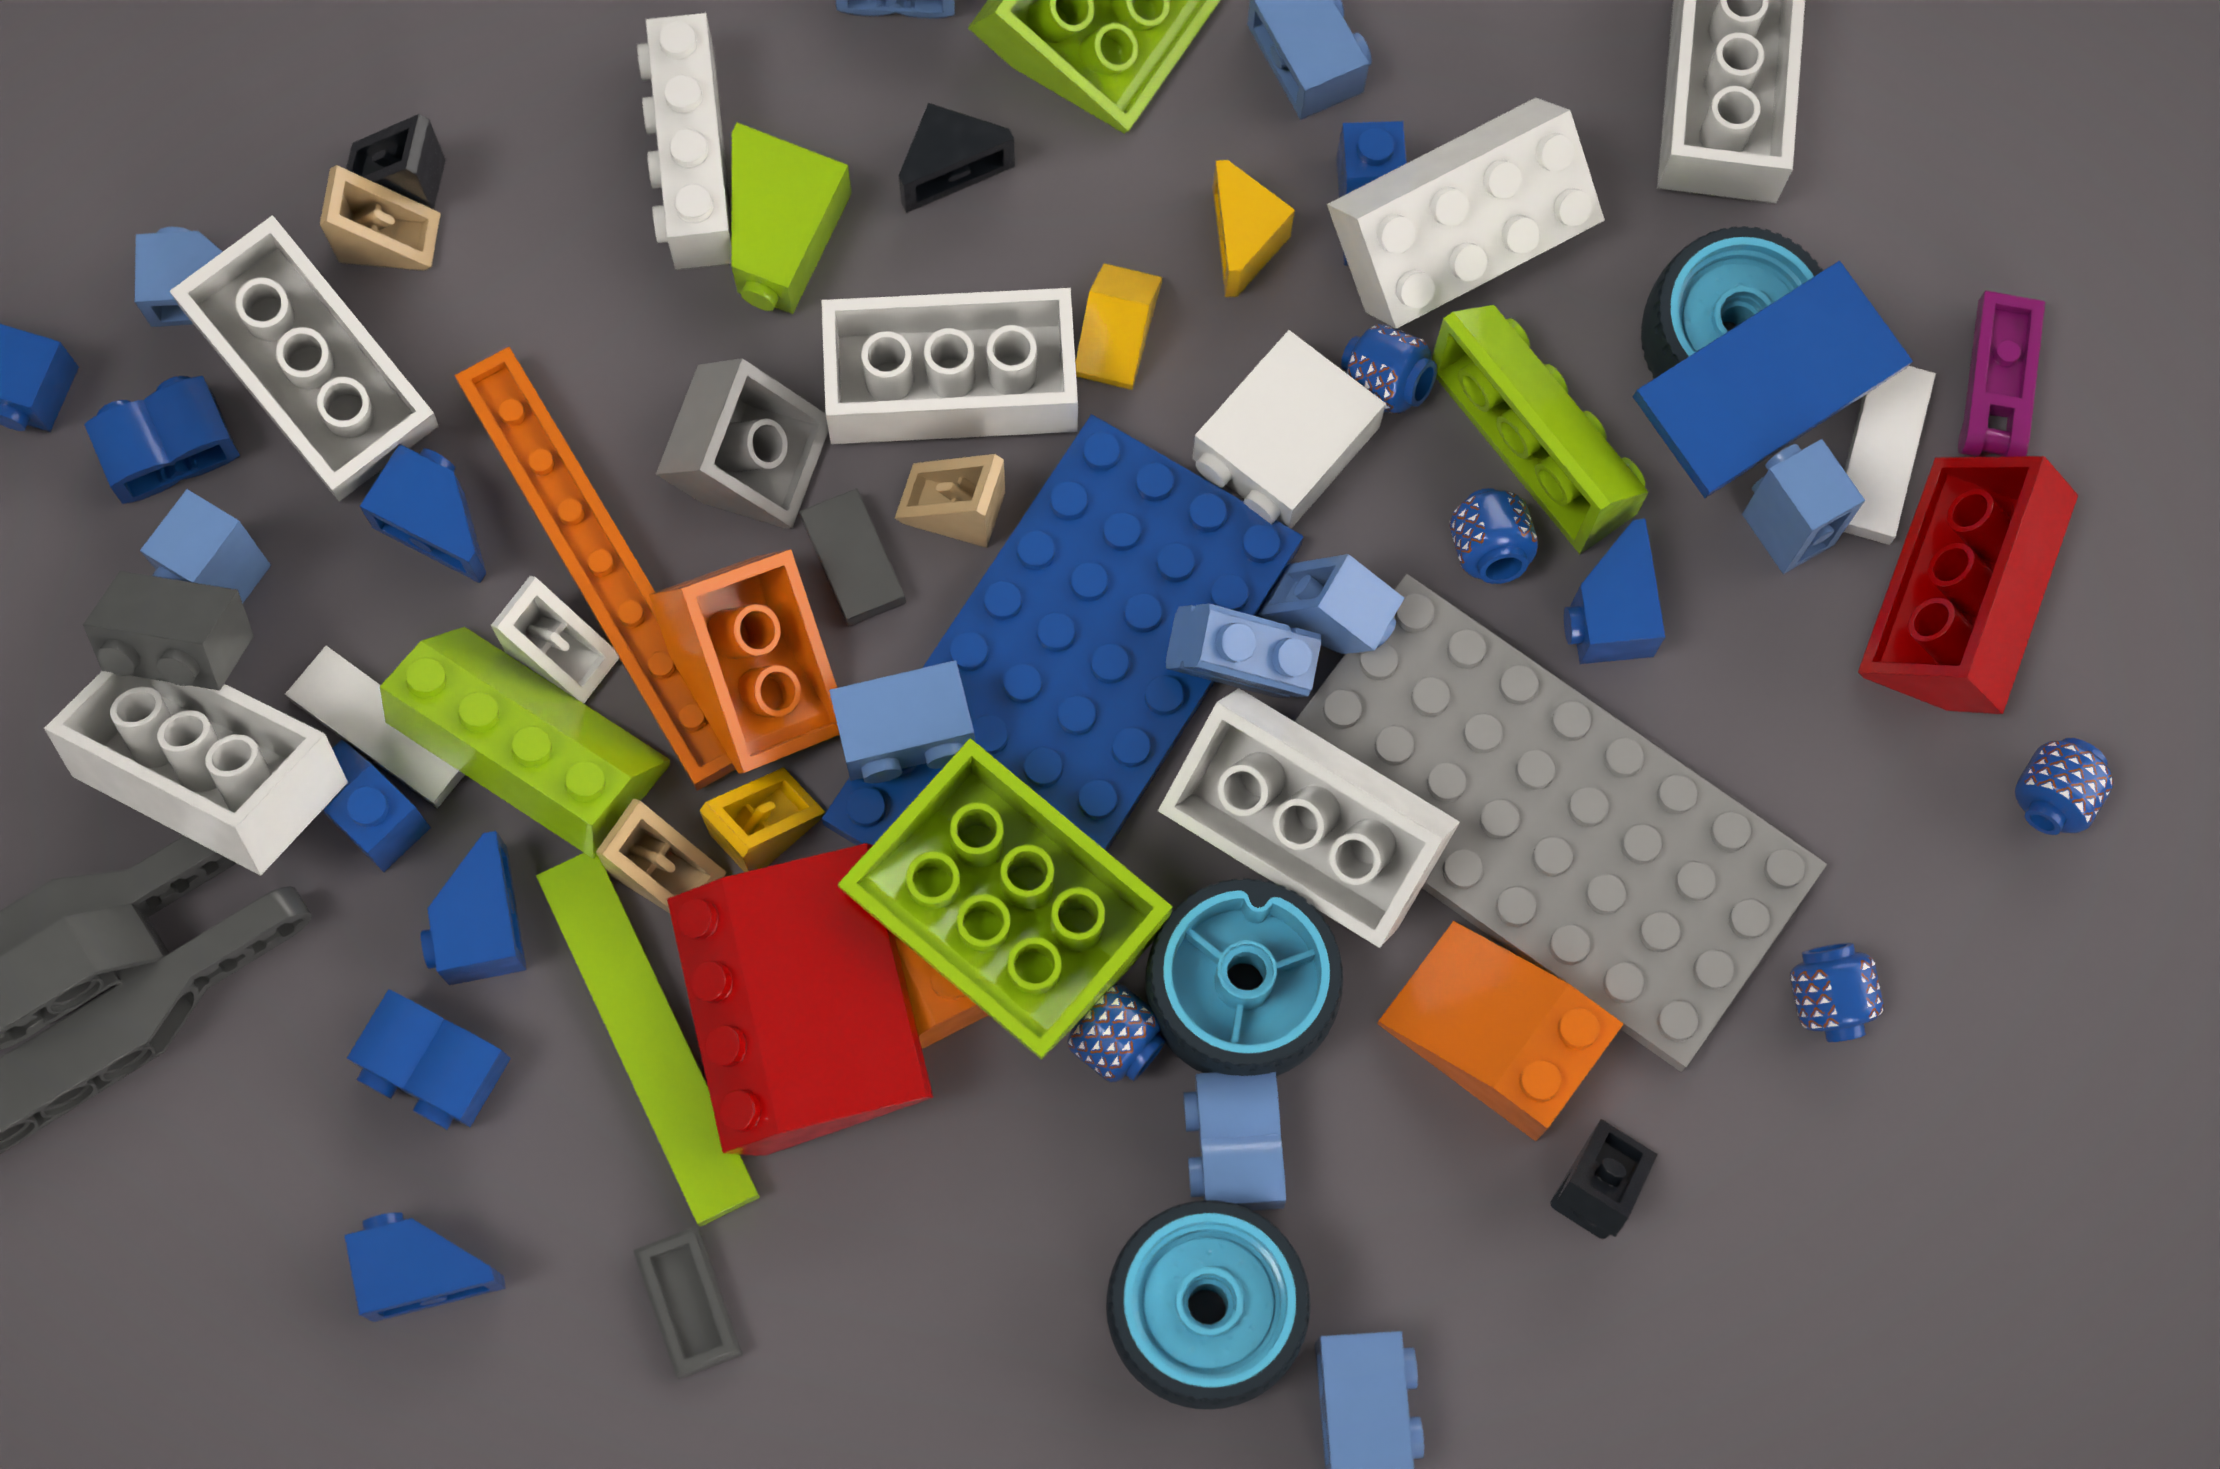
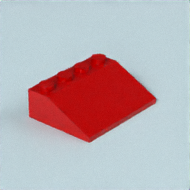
[667,843,933,1156]

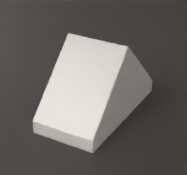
[491,576,619,703]

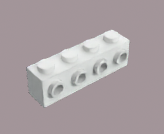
[637,13,731,270]

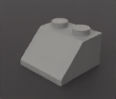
[655,358,828,528]

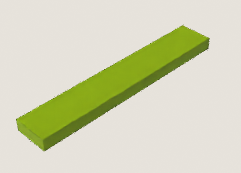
[536,853,760,1227]

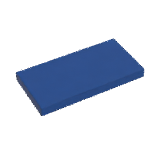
[1632,260,1913,498]

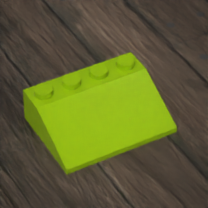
[968,0,1220,133]
[838,738,1173,1060]

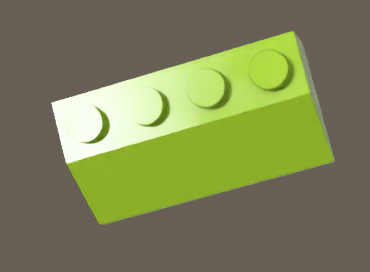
[1431,305,1649,554]
[380,627,670,859]

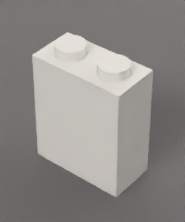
[1192,330,1386,529]

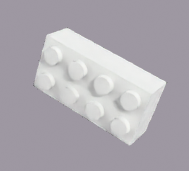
[1657,0,1805,203]
[1327,98,1605,329]
[170,215,438,502]
[821,288,1078,444]
[44,671,348,876]
[1158,688,1460,948]

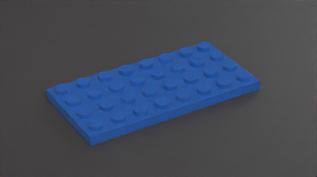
[822,414,1304,851]

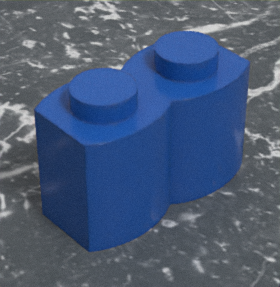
[84,376,240,504]
[347,989,511,1130]

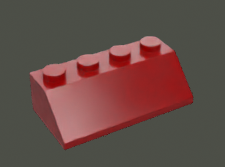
[1858,456,2078,714]

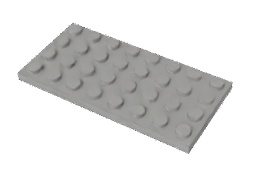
[1294,574,1827,1072]

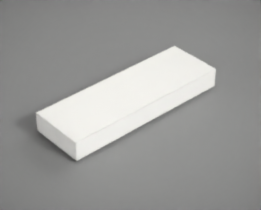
[1844,366,1936,545]
[285,646,465,809]

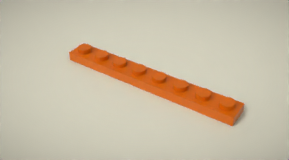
[454,346,736,791]

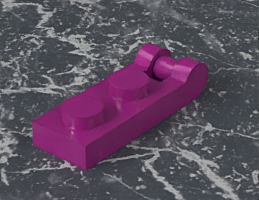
[1958,290,2046,457]

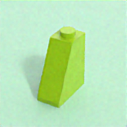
[731,122,852,314]

